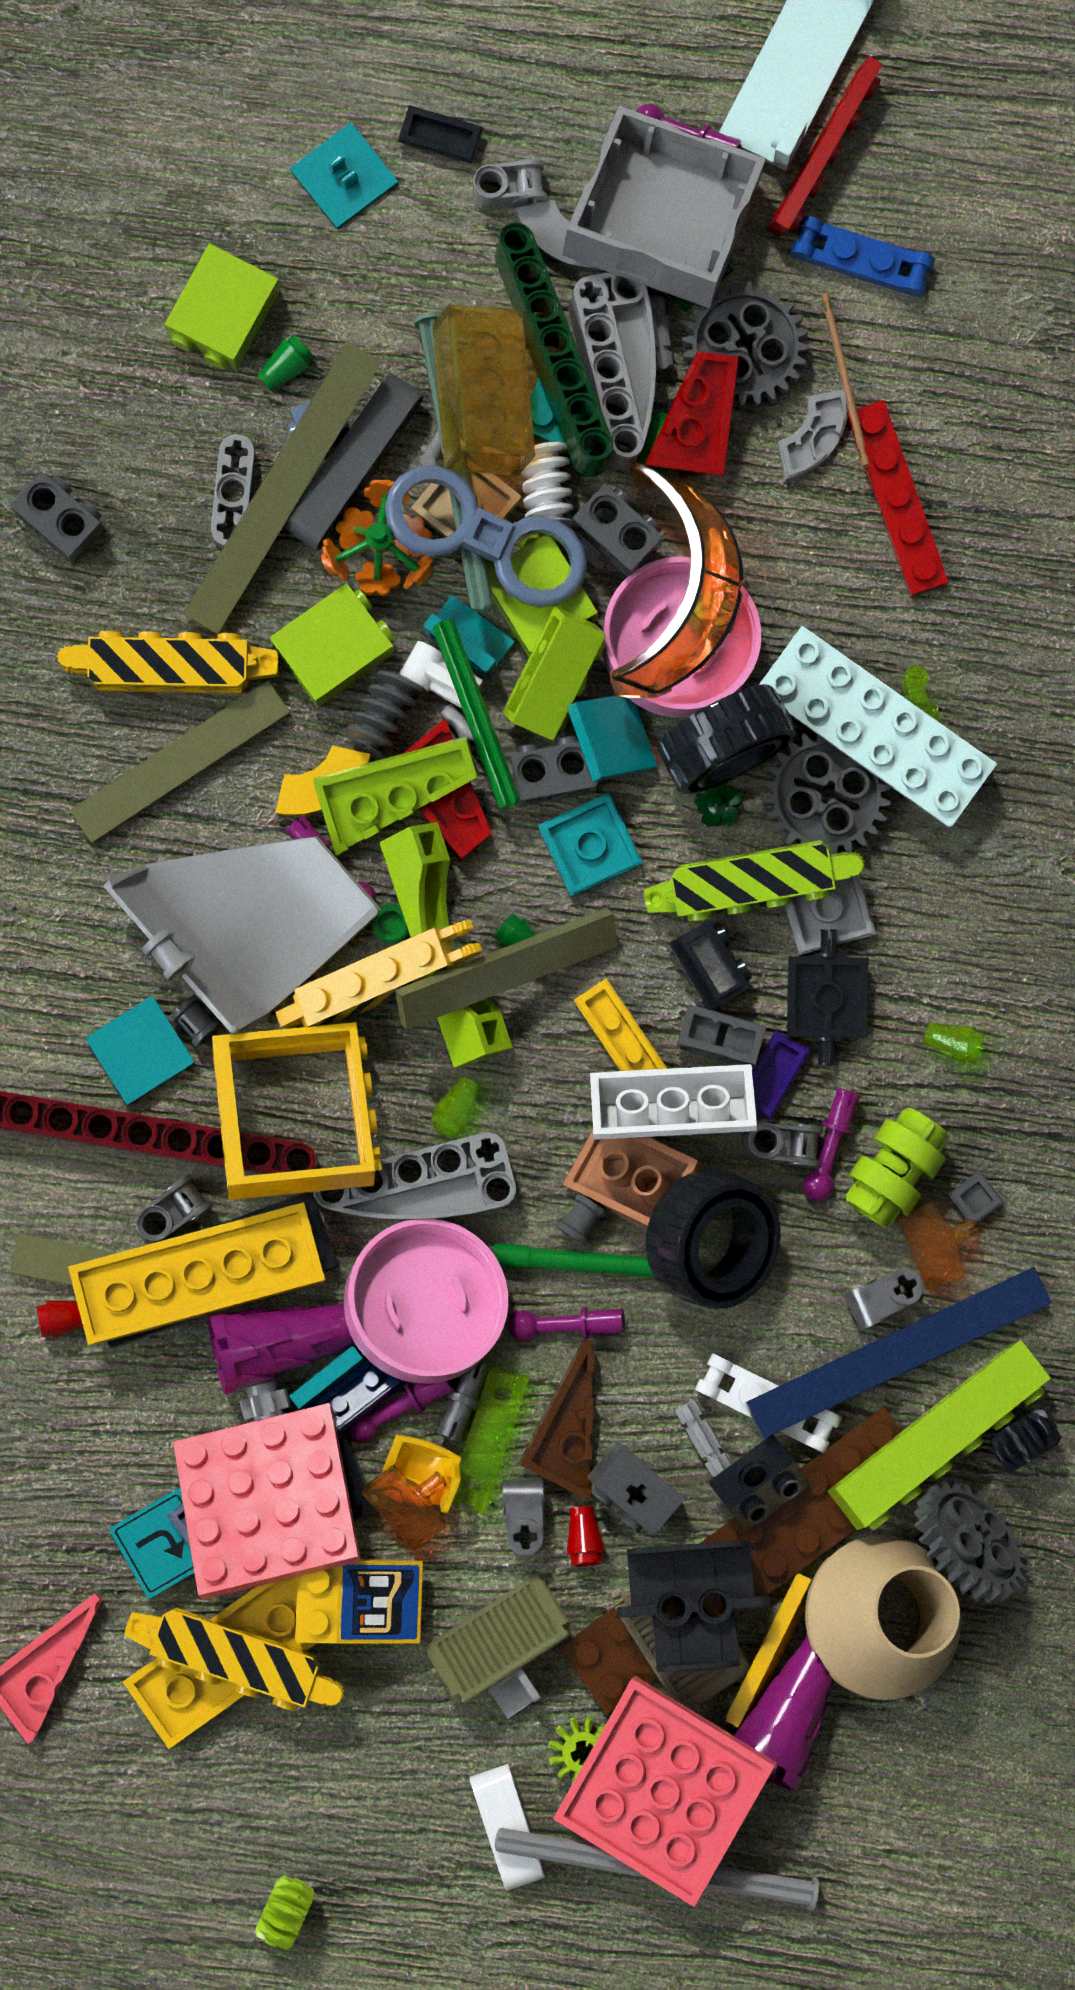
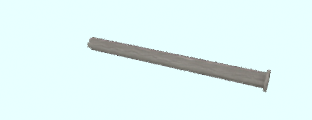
[494,1828,819,1911]

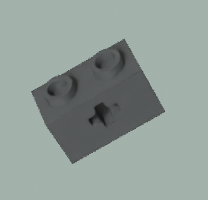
[586,1441,685,1536]

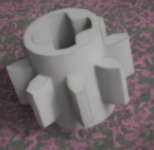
[239,1380,292,1421]

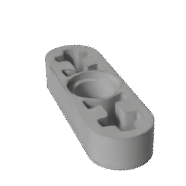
[211,434,256,548]

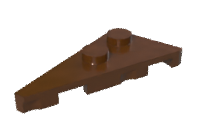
[518,1338,595,1500]

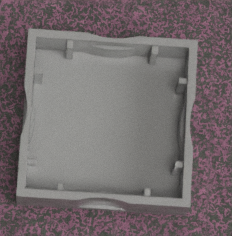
[562,106,766,308]

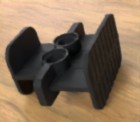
[617,1540,770,1673]

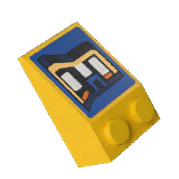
[295,1559,423,1644]

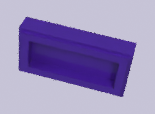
[752,1030,810,1120]

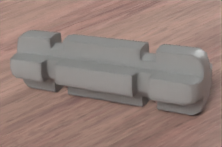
[649,295,674,372]
[676,1400,732,1477]

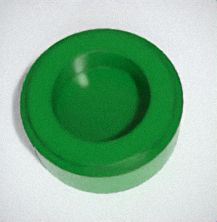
[371,903,409,944]

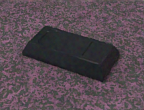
[398,105,483,164]

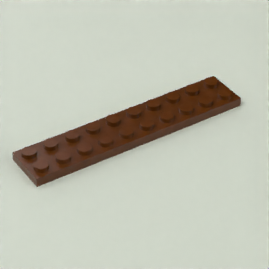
[559,1407,902,1714]

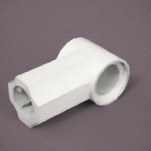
[399,641,483,708]

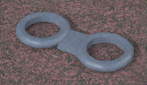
[385,465,587,608]

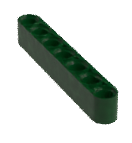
[494,222,613,477]

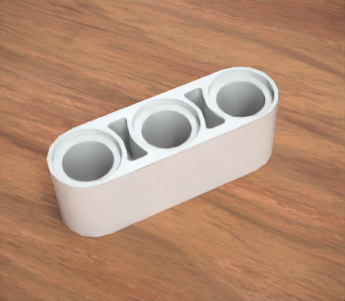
[469,1764,545,1891]

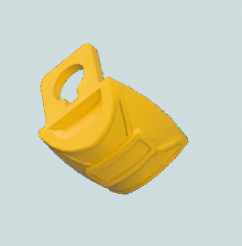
[377,1434,461,1514]

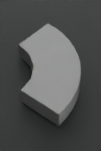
[516,200,603,271]
[777,389,848,482]

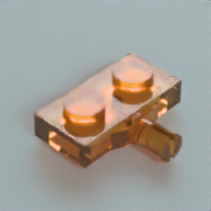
[897,1201,980,1291]
[362,1464,447,1551]

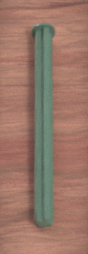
[414,313,494,614]

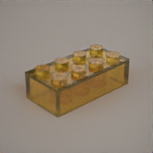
[432,304,535,476]

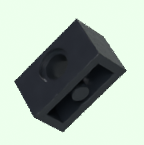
[708,1435,811,1533]

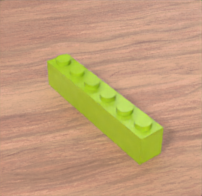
[827,1340,1051,1531]

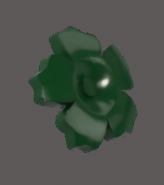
[694,784,743,827]

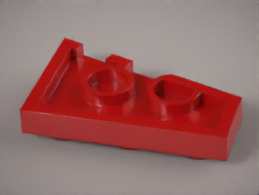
[645,351,739,476]
[404,719,492,861]

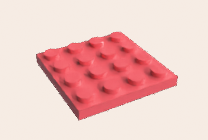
[173,1403,361,1600]
[553,1676,777,1907]

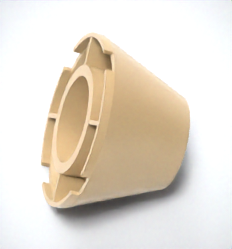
[805,1535,961,1700]

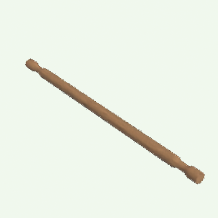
[821,293,870,467]

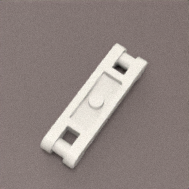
[695,1353,842,1454]

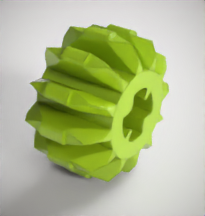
[548,1716,606,1784]
[255,1875,315,1950]

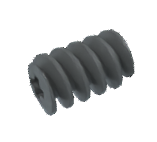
[345,671,425,759]

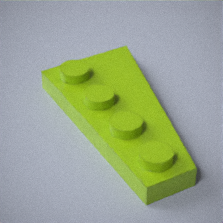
[313,736,478,856]

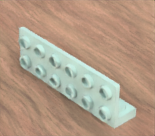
[719,0,874,172]
[759,626,997,827]

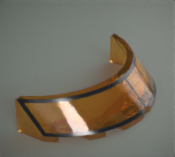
[610,460,744,698]

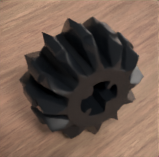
[990,1409,1061,1471]

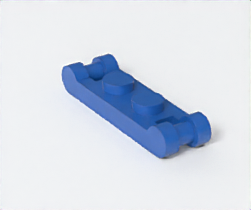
[790,215,935,297]

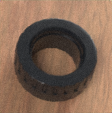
[658,684,796,794]
[645,1169,781,1310]

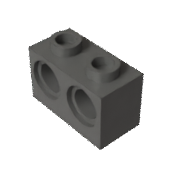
[10,471,105,566]
[572,484,663,577]
[510,736,597,807]
[676,1004,766,1070]

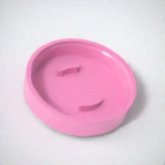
[602,557,762,718]
[344,1219,508,1384]

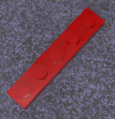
[766,56,883,237]
[847,400,949,598]

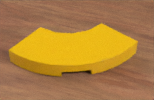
[275,745,371,817]

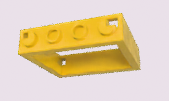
[212,1022,382,1200]

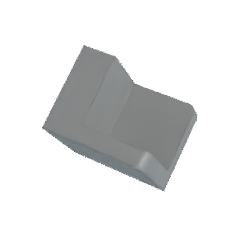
[487,1667,541,1719]

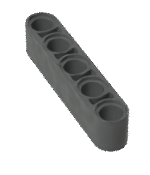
[284,373,424,551]

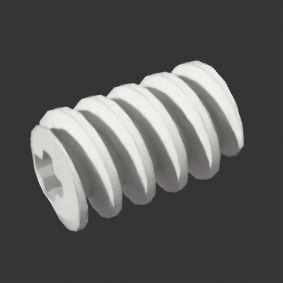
[520,442,573,527]

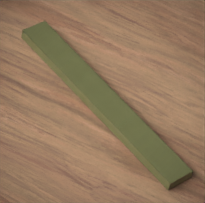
[184,341,382,634]

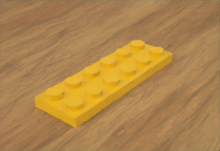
[68,1202,325,1347]
[123,1577,317,1749]

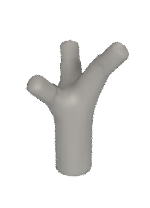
[421,430,443,466]
[441,704,499,741]

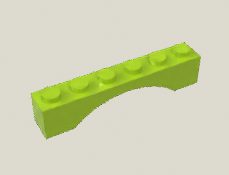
[379,822,513,1068]

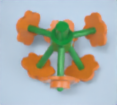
[321,480,434,596]

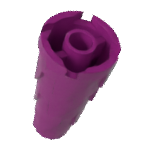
[207,1304,355,1395]
[734,1635,833,1792]

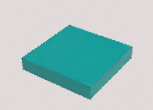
[567,694,658,782]
[538,792,643,898]
[85,995,196,1106]

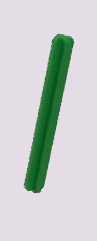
[433,619,520,809]

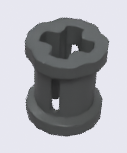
[169,995,222,1048]
[556,1193,607,1246]

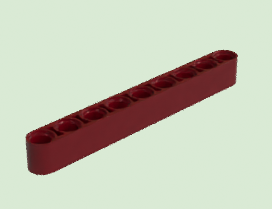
[0,1091,318,1174]

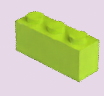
[502,606,606,741]

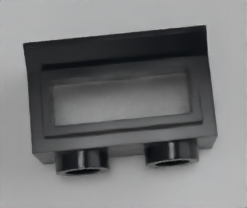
[667,920,752,1011]

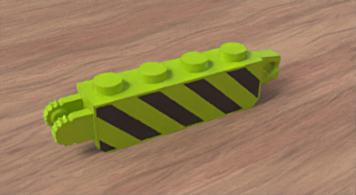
[644,840,865,922]

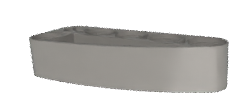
[568,272,656,470]
[314,1132,516,1221]

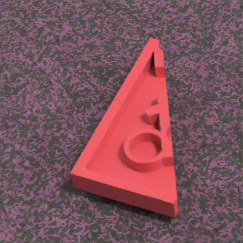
[0,1592,103,1744]

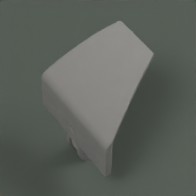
[104,836,381,1035]

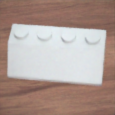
[590,1064,757,1140]

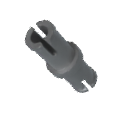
[436,1363,490,1443]

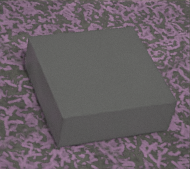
[947,1170,1004,1227]

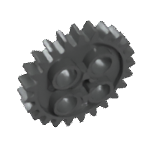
[682,281,809,410]
[762,733,891,854]
[914,1480,1029,1604]

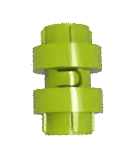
[845,1108,949,1228]

